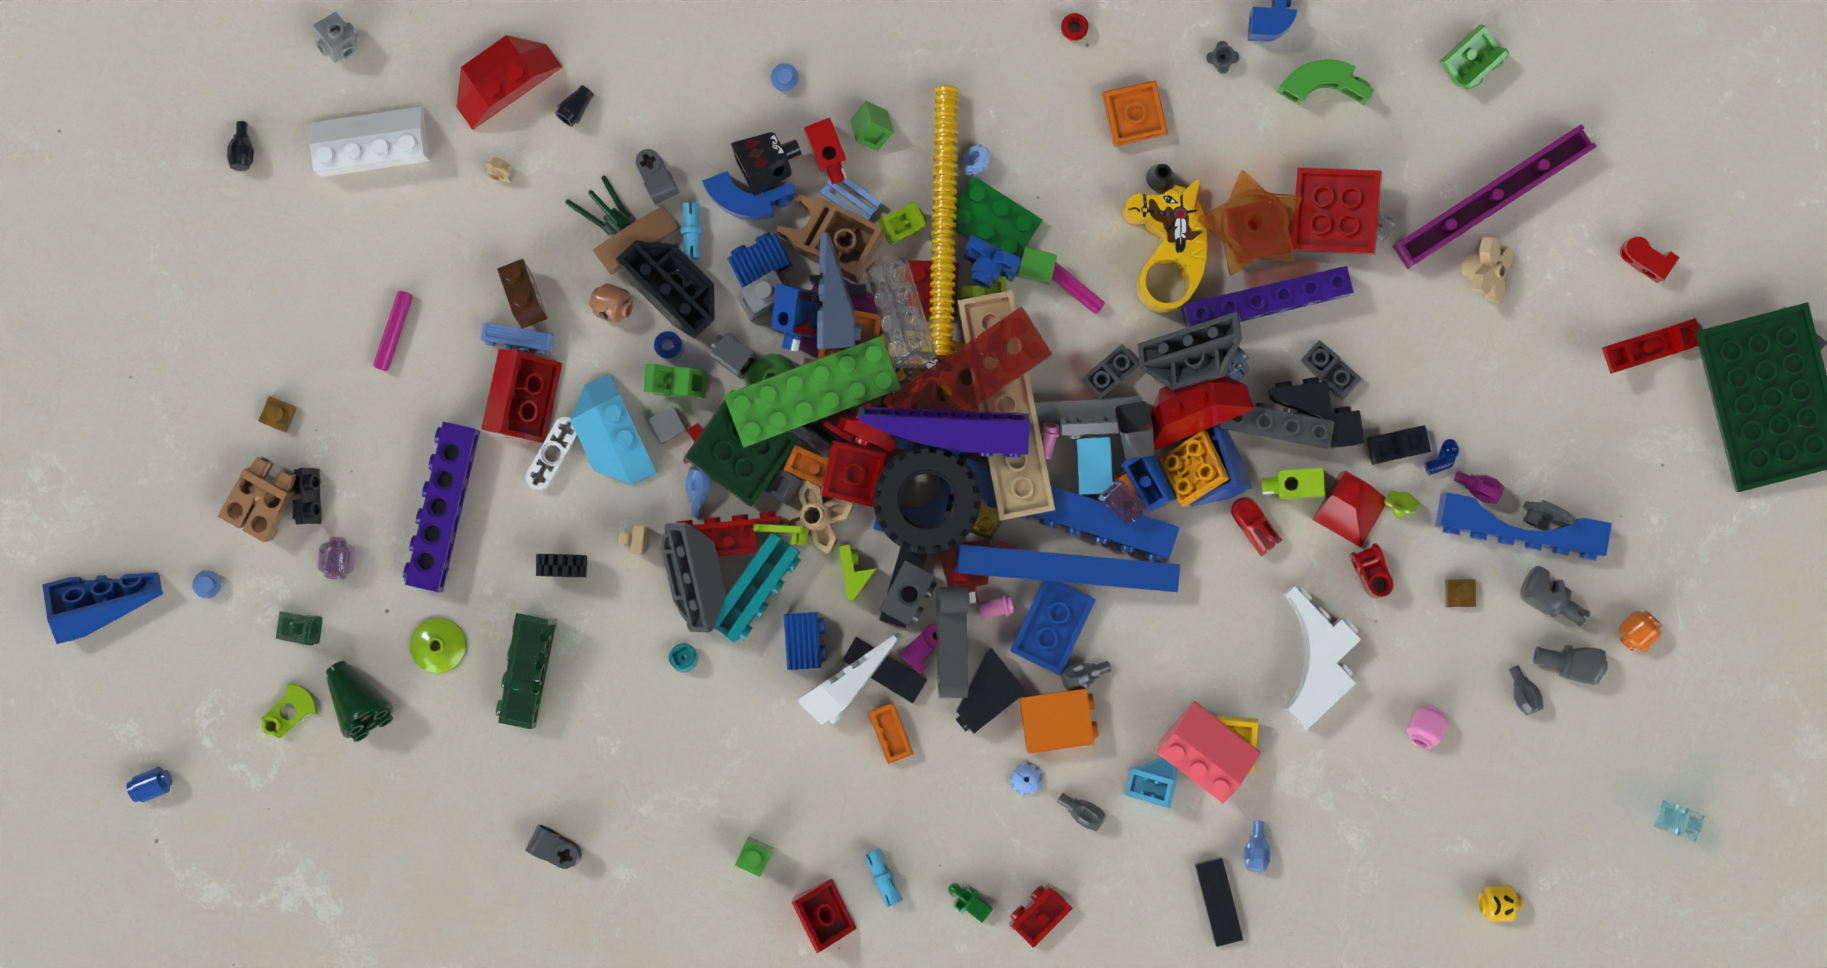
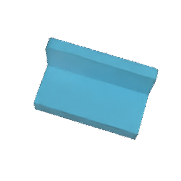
[1077,437,1113,496]

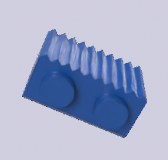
[727,232,793,288]
[1121,455,1177,512]
[784,612,826,670]

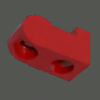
[1620,237,1680,283]

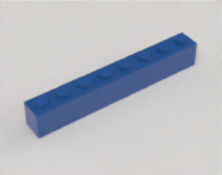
[965,459,1179,563]

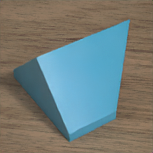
[1124,757,1178,808]

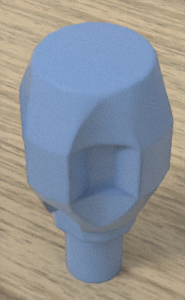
[686,467,711,517]
[1243,821,1270,872]

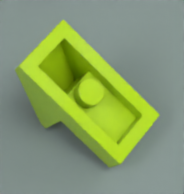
[839,544,877,601]

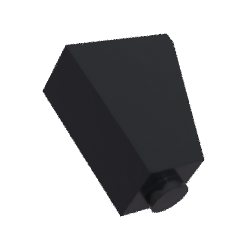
[956,648,1026,734]

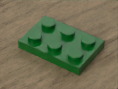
[953,176,1043,257]

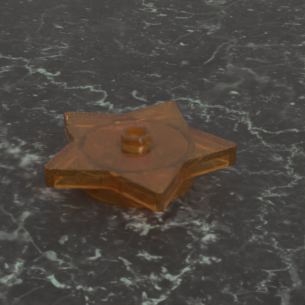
[1198,170,1302,276]

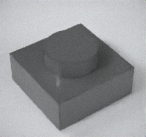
[765,468,802,505]

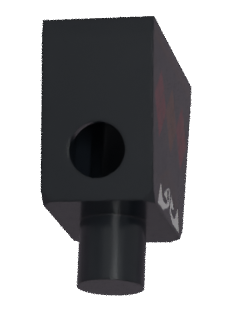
[731,132,802,196]

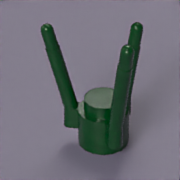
[565,175,632,236]

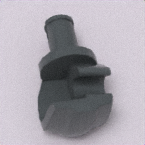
[1520,566,1590,626]
[1533,645,1608,685]

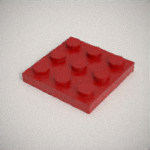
[1291,167,1382,255]

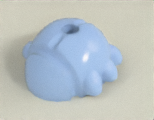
[962,143,990,175]
[1008,761,1042,796]

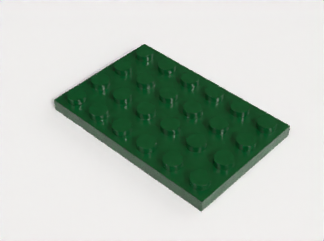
[1695,302,1827,492]

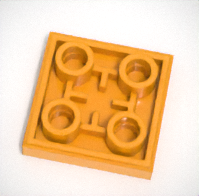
[1158,430,1230,507]

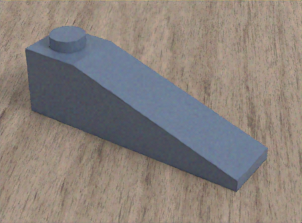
[817,232,861,349]

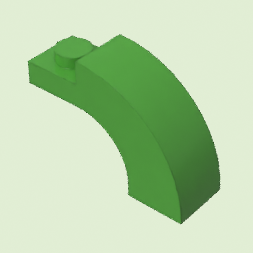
[1277,59,1374,106]

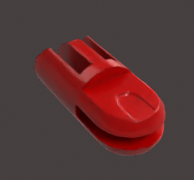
[1231,497,1283,557]

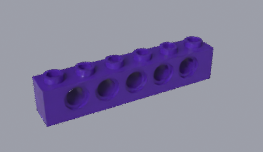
[1181,266,1354,328]
[403,422,480,592]

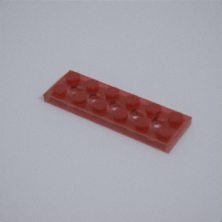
[883,306,1053,447]

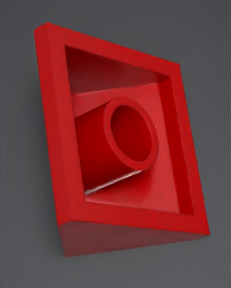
[791,879,857,953]

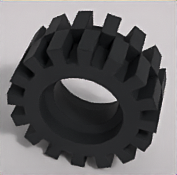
[536,554,587,578]

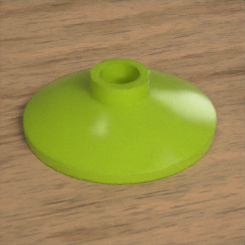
[410,618,466,673]

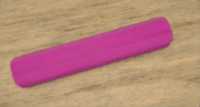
[1052,262,1105,314]
[373,291,413,371]

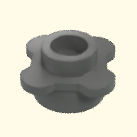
[1206,41,1239,74]

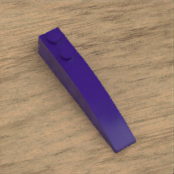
[859,407,1030,458]

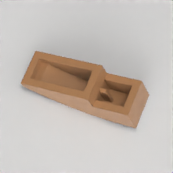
[593,206,680,275]

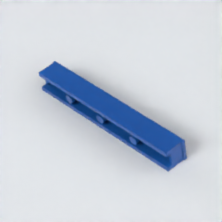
[955,545,1180,592]

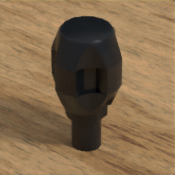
[227,121,254,171]

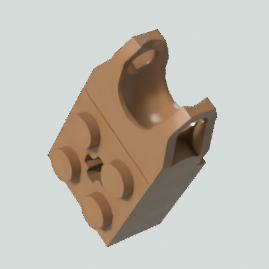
[776,193,884,284]

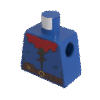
[771,284,822,351]

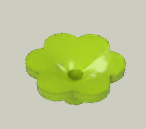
[1385,491,1420,518]

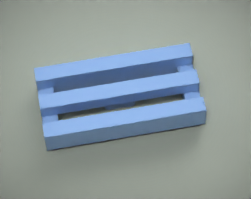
[820,178,881,220]

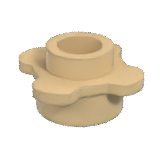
[484,157,512,182]

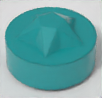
[669,643,698,673]

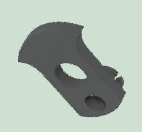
[1523,500,1575,527]

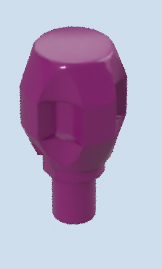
[1453,471,1505,504]

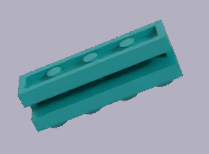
[714,532,801,643]

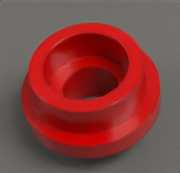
[1061,13,1089,41]

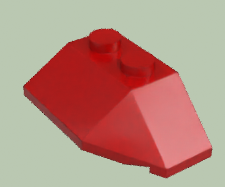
[456,35,563,130]
[1145,375,1254,450]

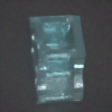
[1654,800,1705,842]

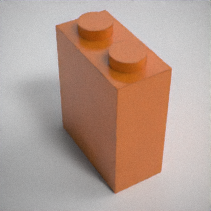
[1019,688,1099,754]

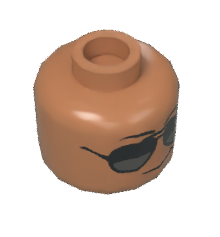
[590,283,633,323]

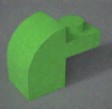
[644,364,707,398]

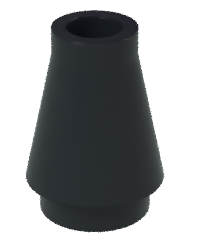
[555,85,594,127]
[1146,164,1173,191]

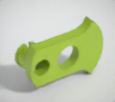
[753,524,809,545]
[261,684,317,738]

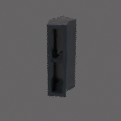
[789,420,843,458]

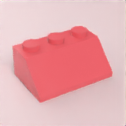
[1157,701,1260,804]

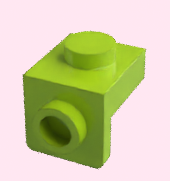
[877,201,926,245]

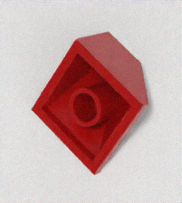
[1312,470,1386,548]

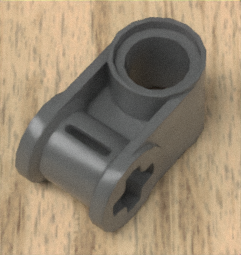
[636,149,680,205]
[525,824,582,869]

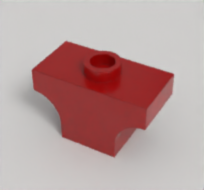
[837,403,897,452]

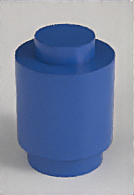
[127,767,172,803]

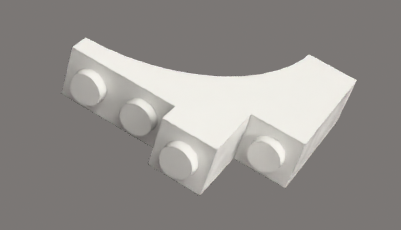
[1283,586,1361,729]

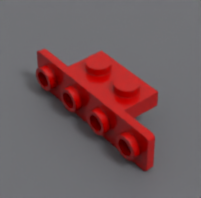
[676,511,783,557]

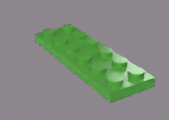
[724,336,901,448]

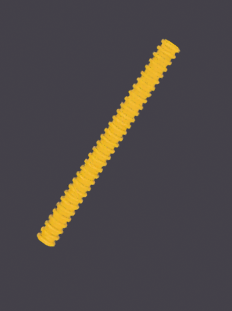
[929,85,959,359]

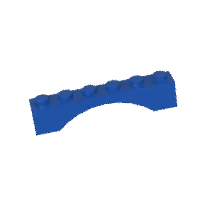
[1435,493,1612,561]

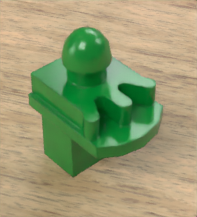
[948,883,993,923]

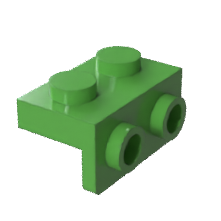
[1440,25,1509,89]

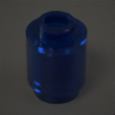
[654,331,684,361]

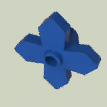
[963,235,1022,289]

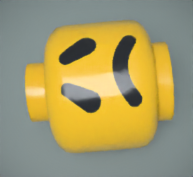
[1478,885,1522,922]

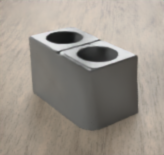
[1115,401,1154,460]

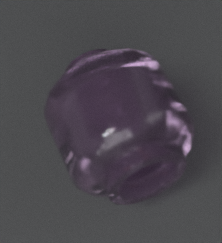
[318,537,355,579]

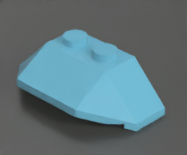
[570,373,657,485]

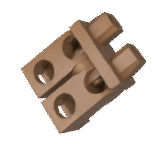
[217,456,296,542]

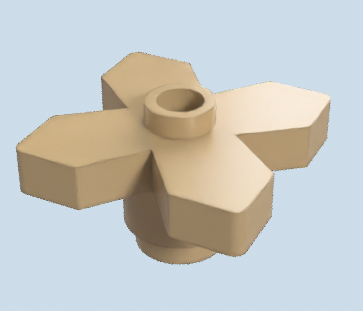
[1462,236,1514,303]
[783,481,855,554]

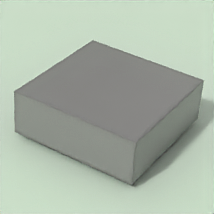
[649,406,686,444]

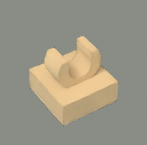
[618,525,648,555]

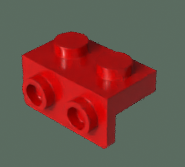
[1009,883,1073,948]

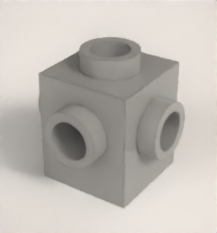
[313,12,358,63]

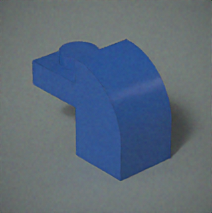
[1248,0,1297,42]

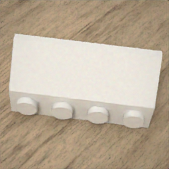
[310,106,430,177]

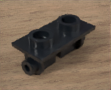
[292,468,322,525]

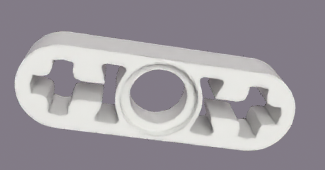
[526,417,578,491]

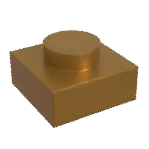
[258,396,297,433]
[1445,579,1476,607]

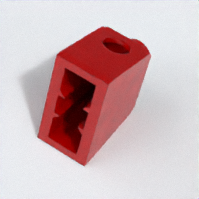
[804,117,847,185]

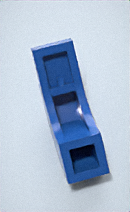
[702,171,796,221]

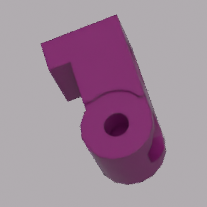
[900,624,937,674]

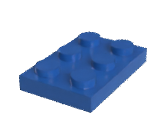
[1010,581,1096,675]

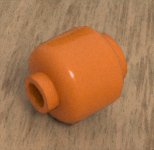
[1619,610,1662,652]

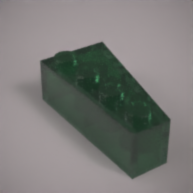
[496,612,558,729]

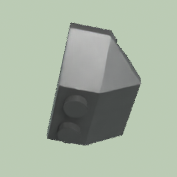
[1138,312,1242,391]
[661,523,726,632]

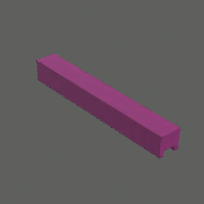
[1392,124,1597,269]

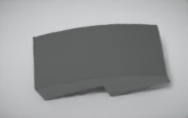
[1301,340,1362,400]
[1082,344,1139,400]

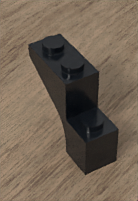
[1268,377,1364,449]

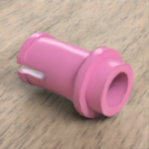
[1039,422,1060,459]
[978,595,1014,619]

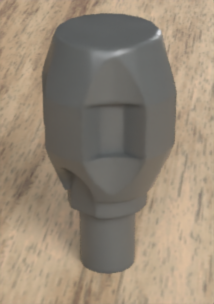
[1061,661,1111,690]
[1509,665,1544,716]
[1057,793,1106,831]

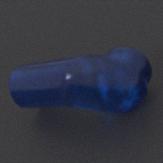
[1424,439,1459,476]

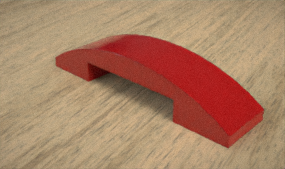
[1602,318,1700,374]

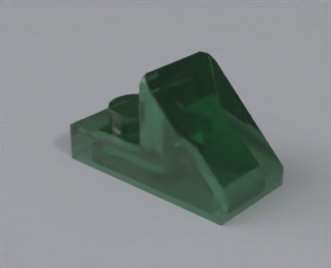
[276,611,323,645]

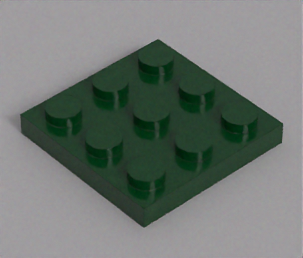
[683,390,799,507]

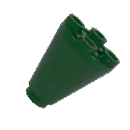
[326,661,394,742]

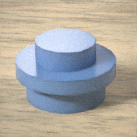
[771,63,798,92]
[193,571,222,598]

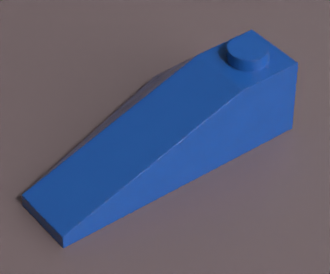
[1183,424,1252,507]
[42,573,163,644]

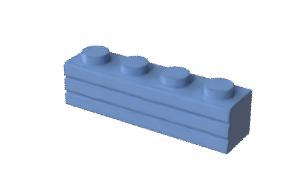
[481,323,554,355]

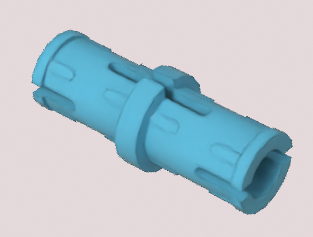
[680,202,702,260]
[864,848,903,907]

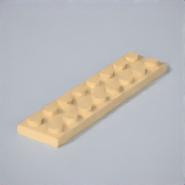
[957,290,1055,521]

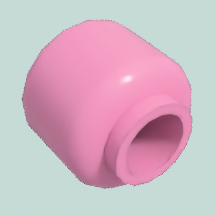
[1407,705,1449,749]

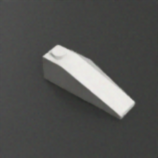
[798,632,901,725]

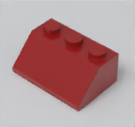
[481,349,562,443]

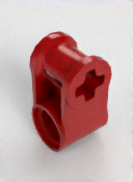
[1350,543,1394,598]

